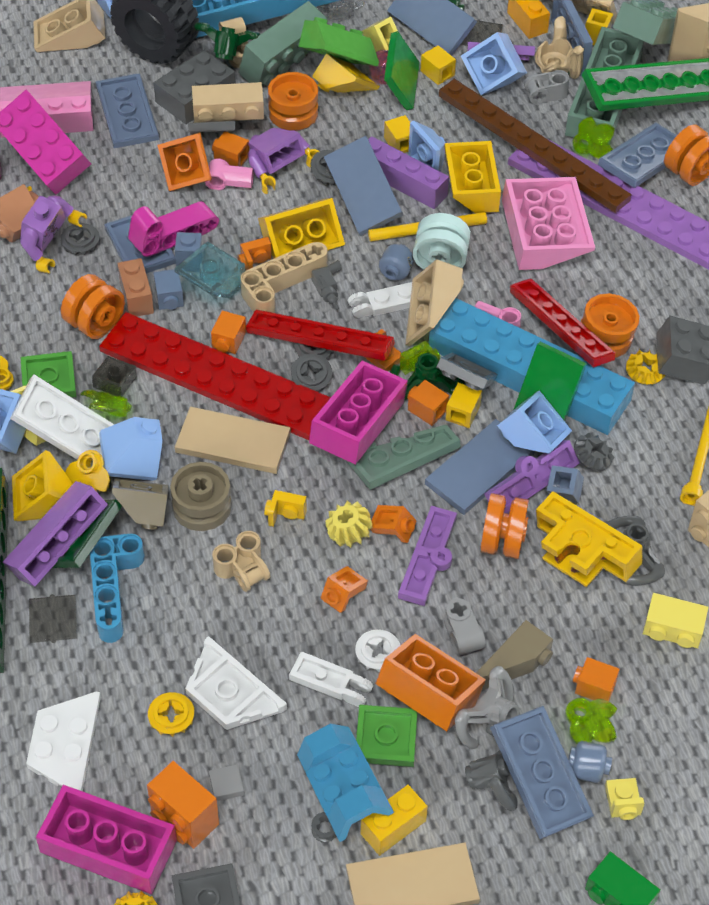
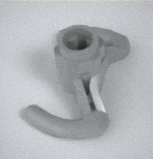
[454,666,519,749]

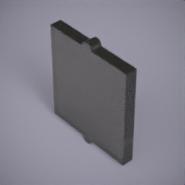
[460,20,503,46]
[29,594,77,643]

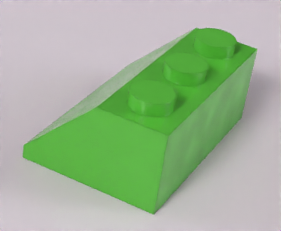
[299,17,379,66]

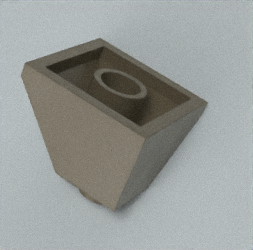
[112,478,168,529]

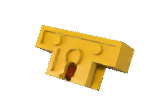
[536,491,642,587]

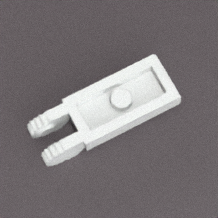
[348,282,412,318]
[289,652,373,707]

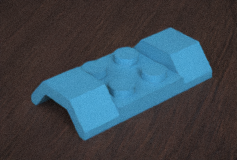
[297,723,394,842]

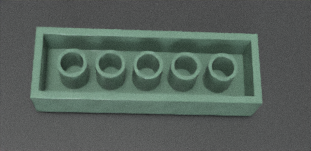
[565,27,645,146]

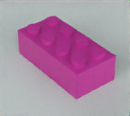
[0,89,91,195]
[309,360,408,465]
[36,784,177,894]

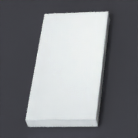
[10,375,115,467]

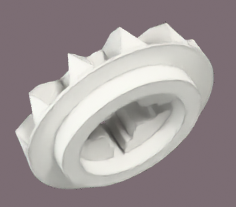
[355,629,400,672]

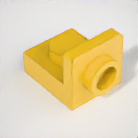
[264,490,307,527]

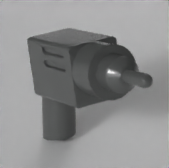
[312,260,341,310]

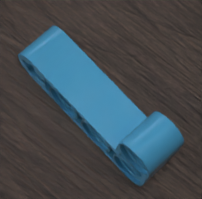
[90,534,144,643]

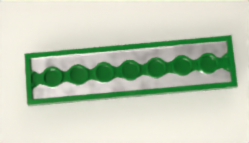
[582,58,709,111]

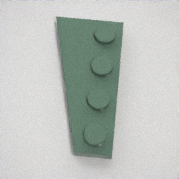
[346,425,461,490]

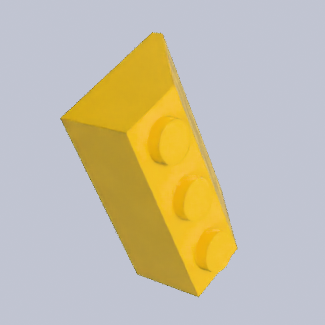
[444,141,501,213]
[258,198,345,259]

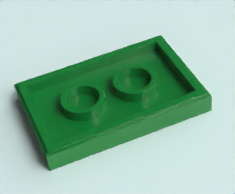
[384,31,420,110]
[513,341,587,421]

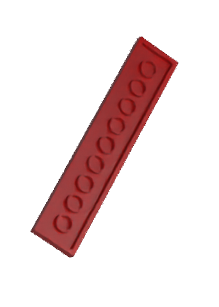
[99,312,331,440]

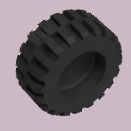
[110,0,199,64]

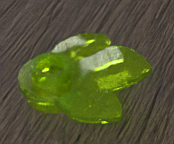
[573,116,615,159]
[80,390,132,417]
[565,698,617,744]

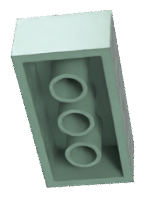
[613,0,678,45]
[238,1,327,86]

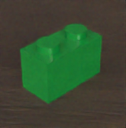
[585,851,661,905]

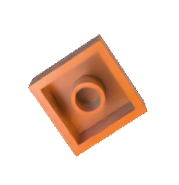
[147,761,219,849]

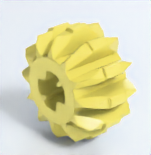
[325,500,373,548]

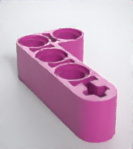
[128,201,219,257]

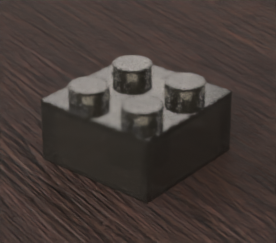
[92,356,137,398]

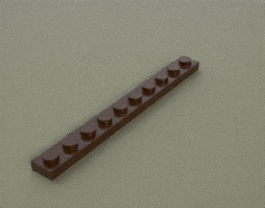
[439,78,632,213]

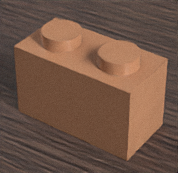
[117,258,154,317]

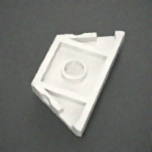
[185,636,287,730]
[26,692,101,791]

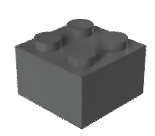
[656,315,709,384]

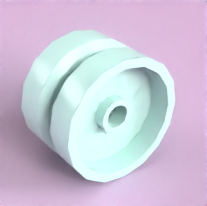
[413,213,471,270]

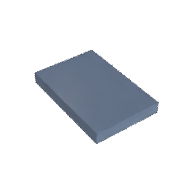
[104,215,176,273]

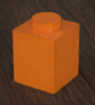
[212,131,250,167]
[211,310,246,354]
[407,380,449,426]
[572,657,620,706]

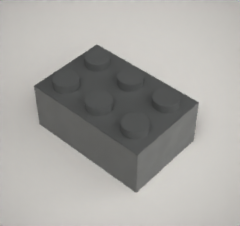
[153,50,236,124]

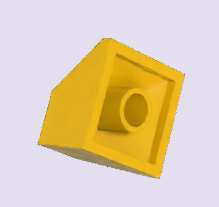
[312,53,380,93]
[12,450,73,521]

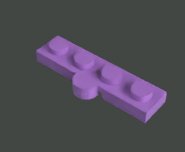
[484,440,580,513]
[398,506,457,606]

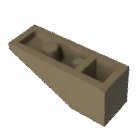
[476,620,553,690]

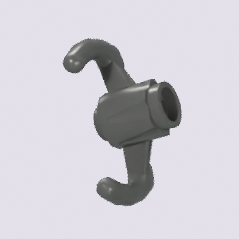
[606,516,665,586]
[465,724,518,811]

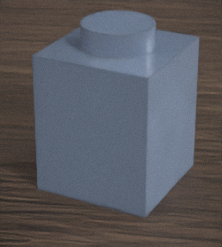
[175,232,203,270]
[153,269,184,310]
[547,465,584,503]

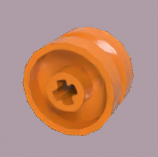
[268,72,318,130]
[664,124,709,186]
[60,274,125,339]
[581,293,640,358]
[480,493,529,559]

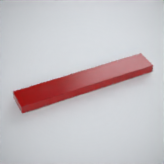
[510,278,615,368]
[245,309,395,361]

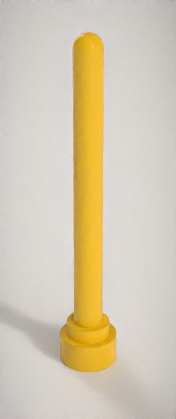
[680,407,709,506]

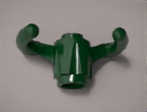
[194,22,261,60]
[390,353,465,400]

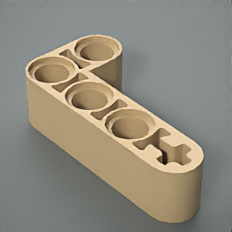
[241,242,327,313]

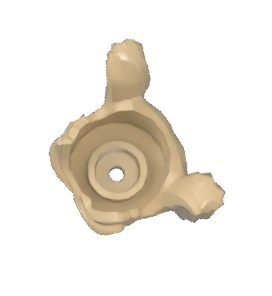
[535,16,584,79]

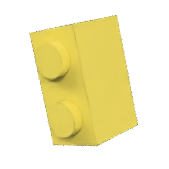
[643,593,708,648]

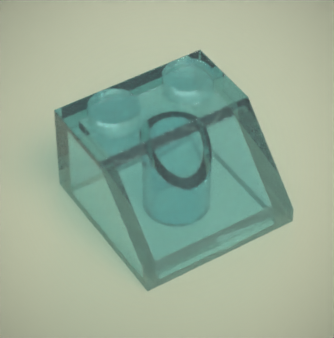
[174,241,245,299]

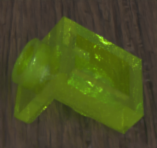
[400,341,441,375]

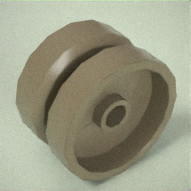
[170,462,232,531]

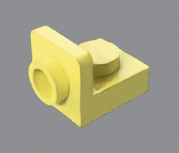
[605,778,644,820]

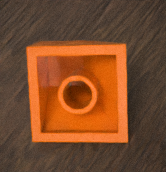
[157,133,212,191]

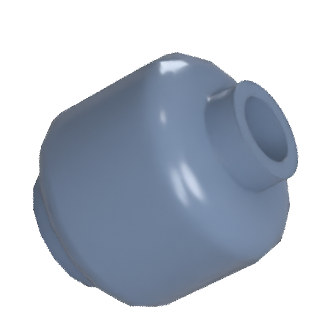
[379,244,414,280]
[568,741,612,783]

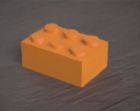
[376,634,486,732]

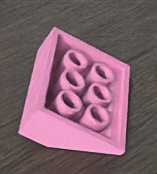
[0,81,93,138]
[501,177,595,270]

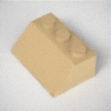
[668,3,709,61]
[192,82,264,123]

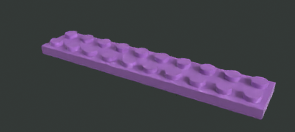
[508,140,709,270]

